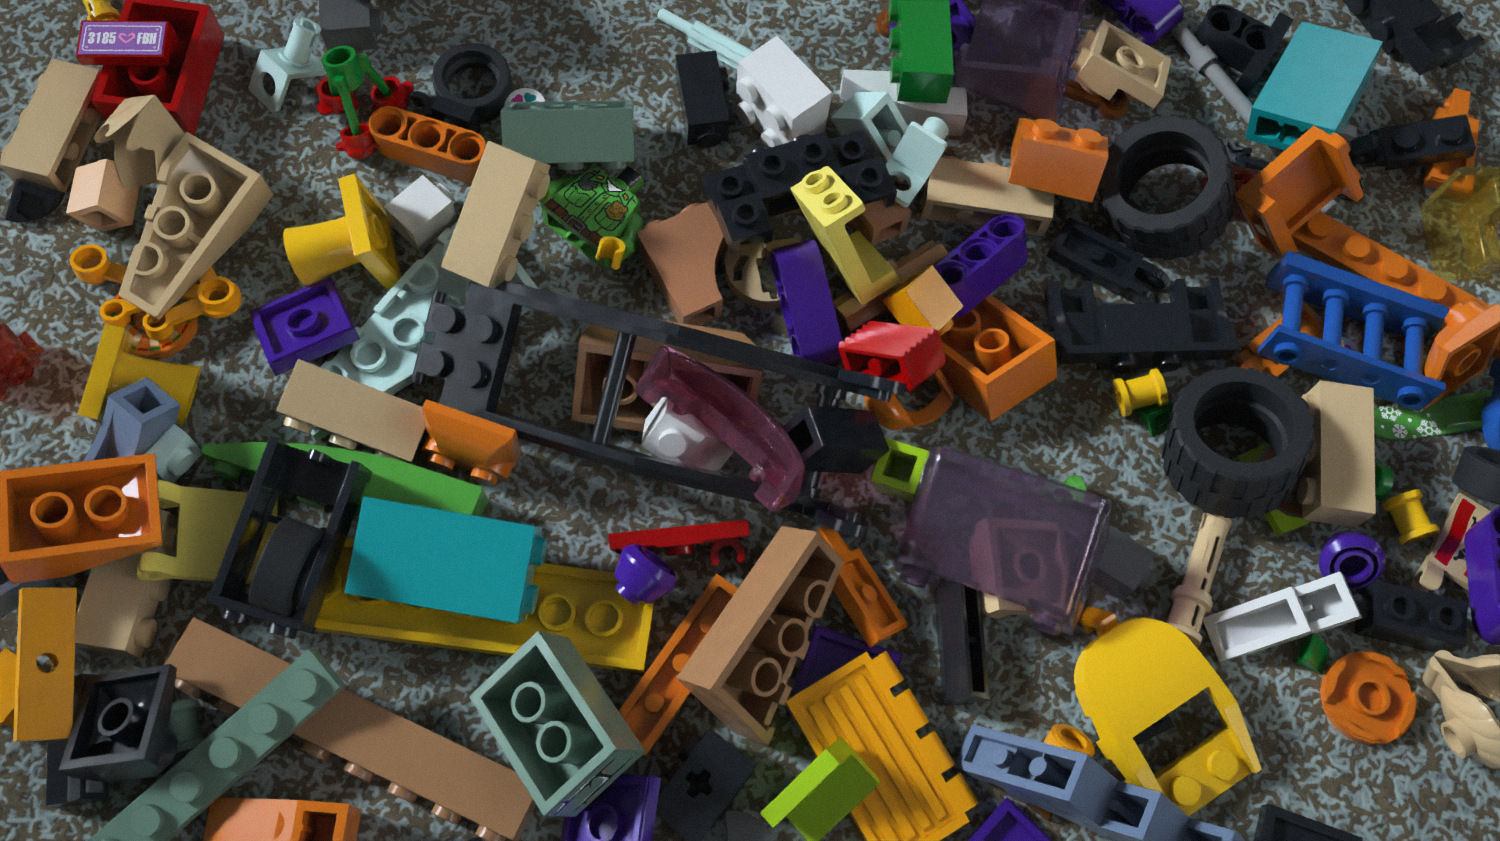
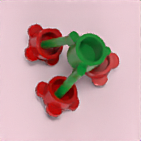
[314,45,414,159]

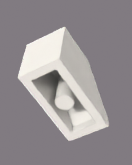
[641,387,745,470]

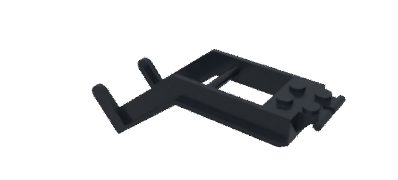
[411,281,907,538]

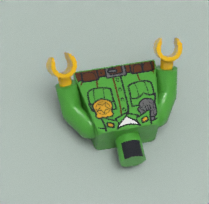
[535,167,644,270]

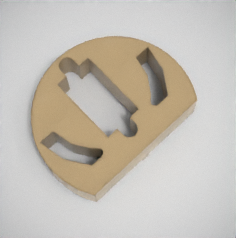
[725,237,802,309]

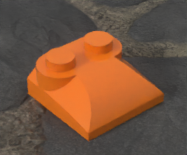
[1422,300,1500,410]
[421,399,522,486]

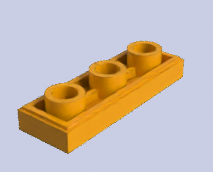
[13,587,77,742]

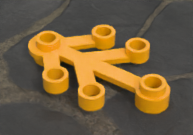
[69,244,242,340]

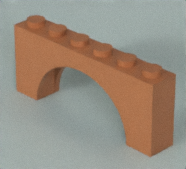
[637,154,912,326]

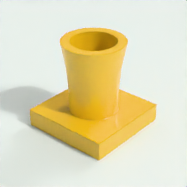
[283,173,402,290]
[77,323,202,427]

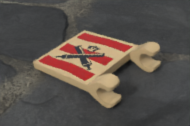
[1409,493,1491,592]

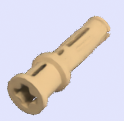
[1167,512,1232,648]

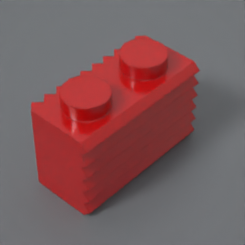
[838,320,947,392]

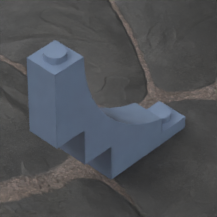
[953,724,1246,841]

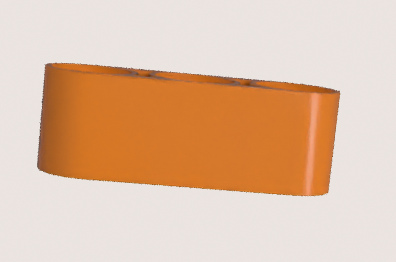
[368,106,486,183]

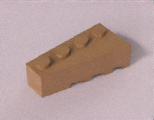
[676,526,844,745]

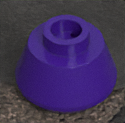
[1319,530,1386,590]
[614,543,676,605]

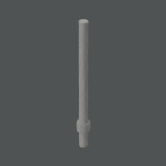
[1173,25,1338,213]

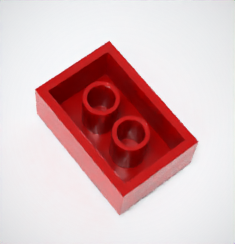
[91,0,225,136]

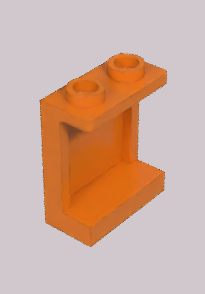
[1235,126,1364,260]

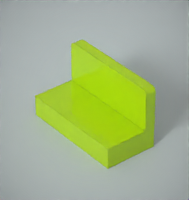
[760,737,880,841]

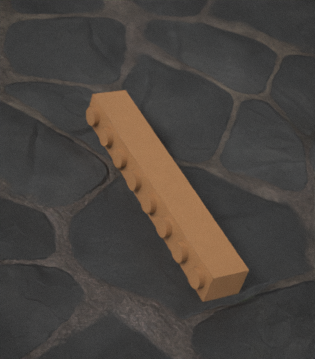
[164,617,536,841]

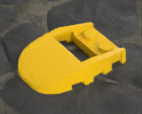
[1074,617,1262,817]

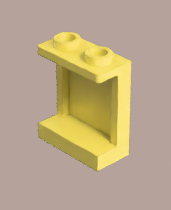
[790,166,900,305]

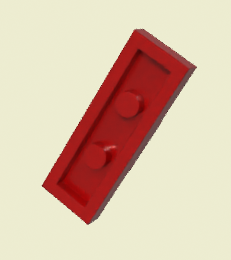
[608,520,750,565]

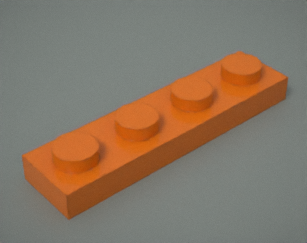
[619,573,738,759]

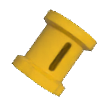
[1112,368,1168,417]
[1381,489,1441,546]

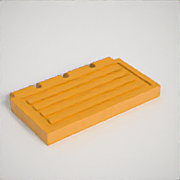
[785,651,979,841]

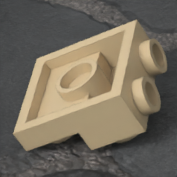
[1070,19,1171,108]

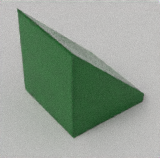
[1135,403,1172,437]
[1295,633,1330,675]

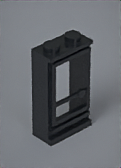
[207,436,372,639]

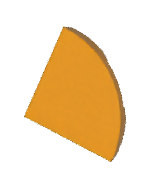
[1077,606,1119,636]

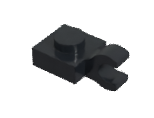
[404,91,481,134]

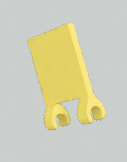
[136,480,278,584]

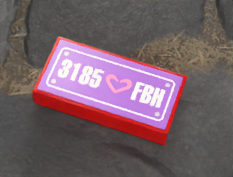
[75,20,174,66]

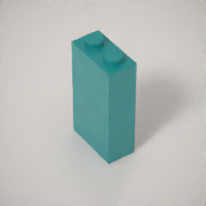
[1245,21,1383,150]
[344,496,548,623]

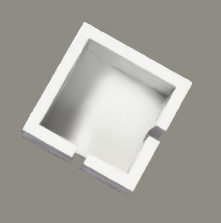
[735,36,832,147]

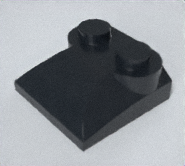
[59,664,178,783]

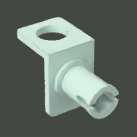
[248,17,326,112]
[886,117,949,207]

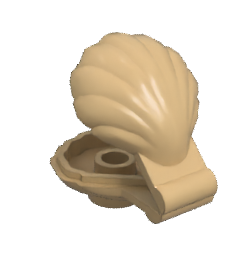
[1423,650,1500,769]

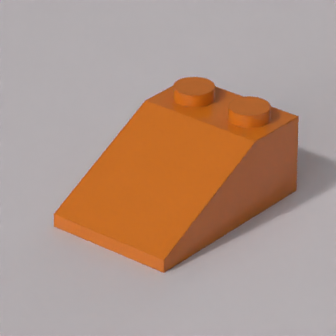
[1008,117,1108,202]
[939,295,1057,422]
[0,453,163,584]

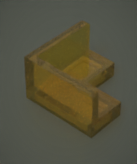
[1420,167,1500,280]

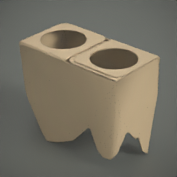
[94,95,185,189]

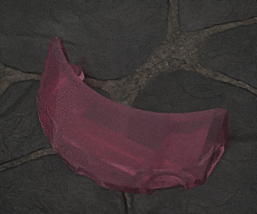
[634,345,805,512]

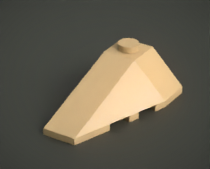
[118,132,274,320]

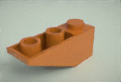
[203,798,362,841]

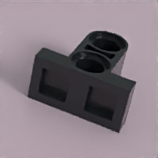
[1195,4,1294,96]

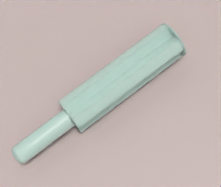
[657,8,753,70]

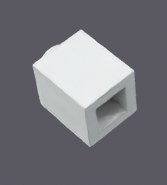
[384,175,458,252]

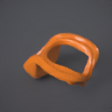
[864,370,954,431]

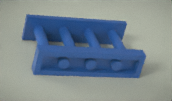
[1257,251,1449,411]

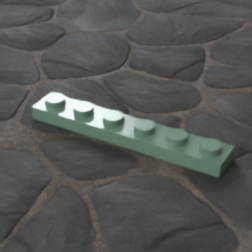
[88,648,346,841]

